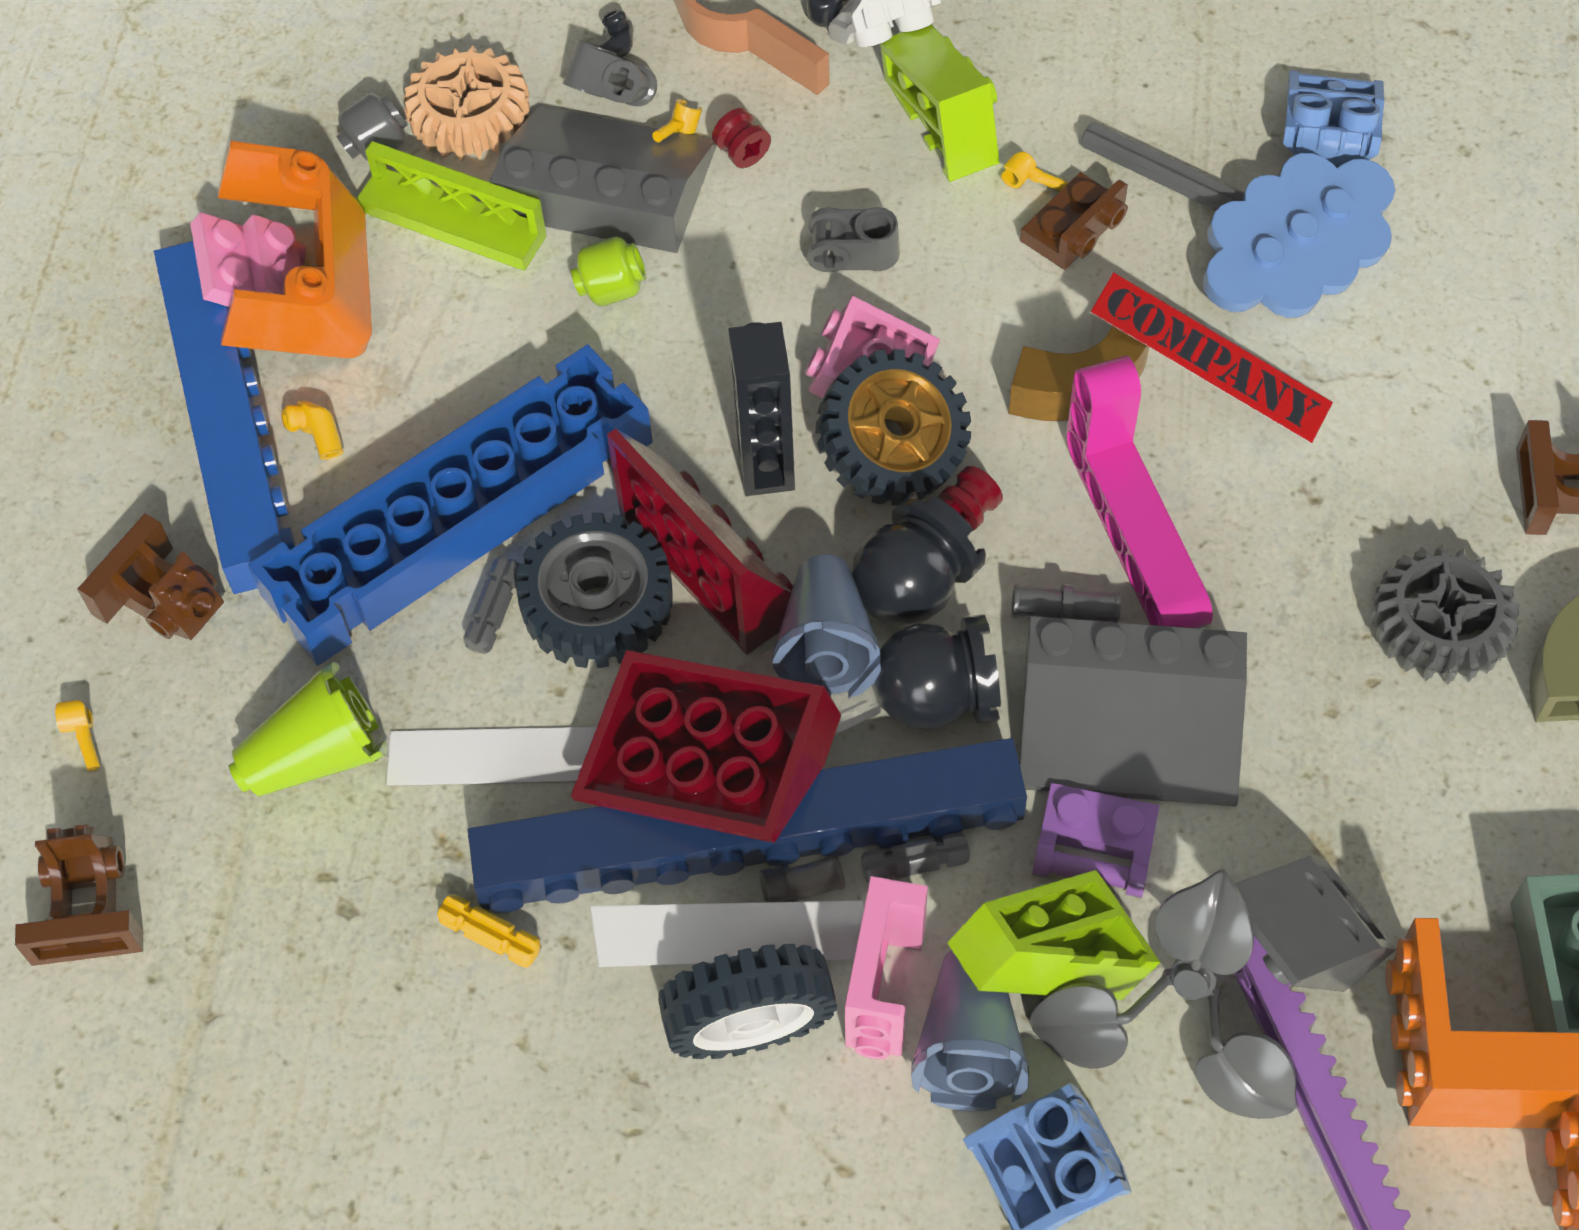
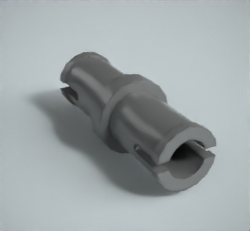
[1011,584,1121,623]

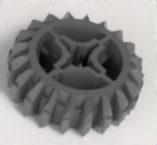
[1371,544,1519,685]

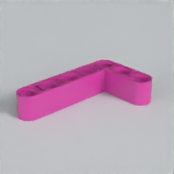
[1066,355,1213,629]

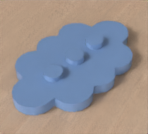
[1202,153,1395,318]

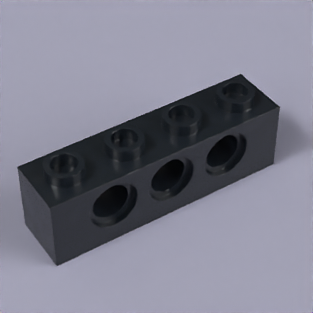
[728,321,795,497]

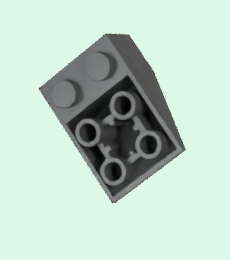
[1235,856,1396,992]

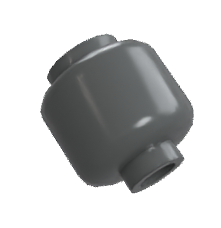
[336,93,408,161]

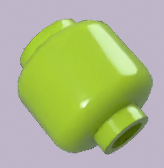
[571,237,647,307]

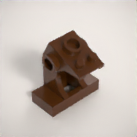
[1516,420,1579,535]
[77,513,224,641]
[15,824,143,966]

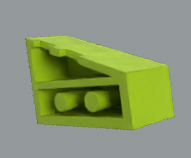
[880,24,1000,182]
[947,870,1161,1000]

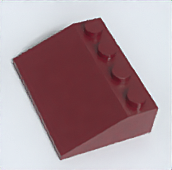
[607,428,793,655]
[571,650,841,843]

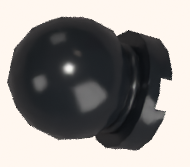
[852,492,986,626]
[872,614,1001,730]

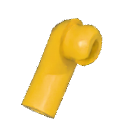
[281,400,344,460]

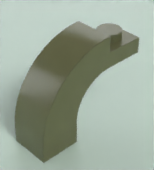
[1530,595,1579,722]

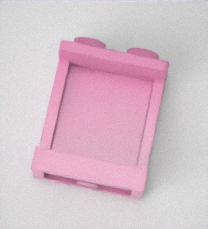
[845,876,928,1059]

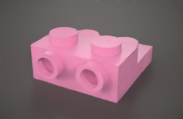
[190,212,306,307]
[805,296,940,421]

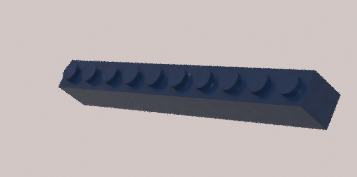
[467,738,1027,913]

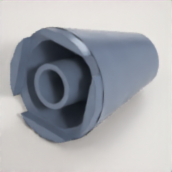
[772,554,881,699]
[911,950,1029,1111]

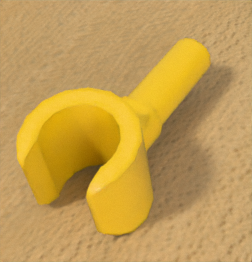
[652,99,703,142]
[1001,152,1069,191]
[55,700,100,772]

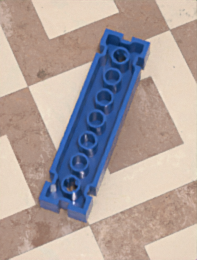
[247,344,653,666]

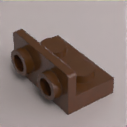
[1020,172,1128,271]

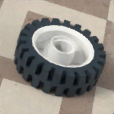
[658,944,837,1059]

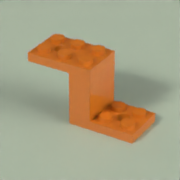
[1385,918,1579,1230]

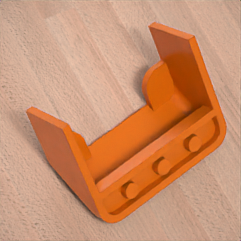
[218,141,372,358]

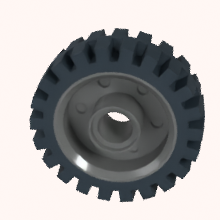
[516,513,673,668]

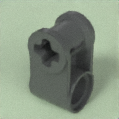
[563,39,658,107]
[807,207,900,272]

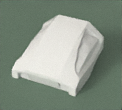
[828,0,941,47]

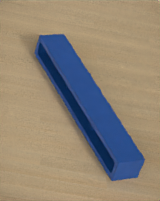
[153,241,296,595]

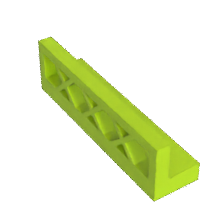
[356,141,547,271]

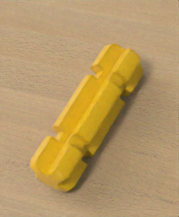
[437,894,542,967]

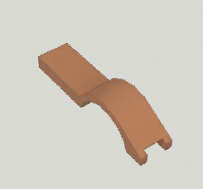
[673,0,829,95]

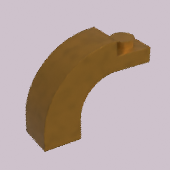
[1009,325,1149,421]

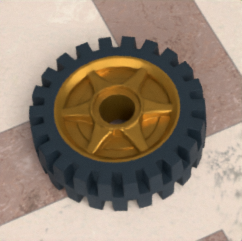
[815,349,971,506]

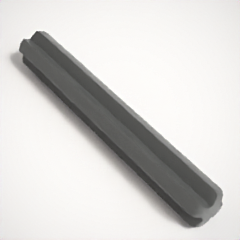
[1081,122,1244,211]

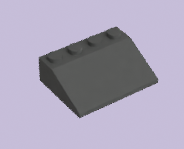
[490,106,716,253]
[1020,616,1247,807]

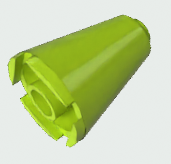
[228,662,388,797]

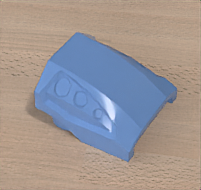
[1283,70,1384,168]
[963,1083,1131,1230]

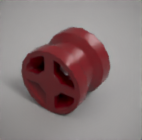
[712,108,771,169]
[938,466,1003,531]

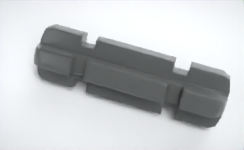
[463,557,519,654]
[861,832,970,883]

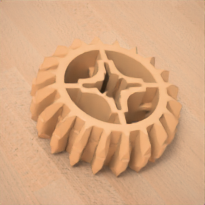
[404,45,530,162]

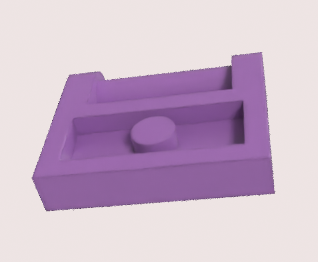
[1032,783,1160,898]

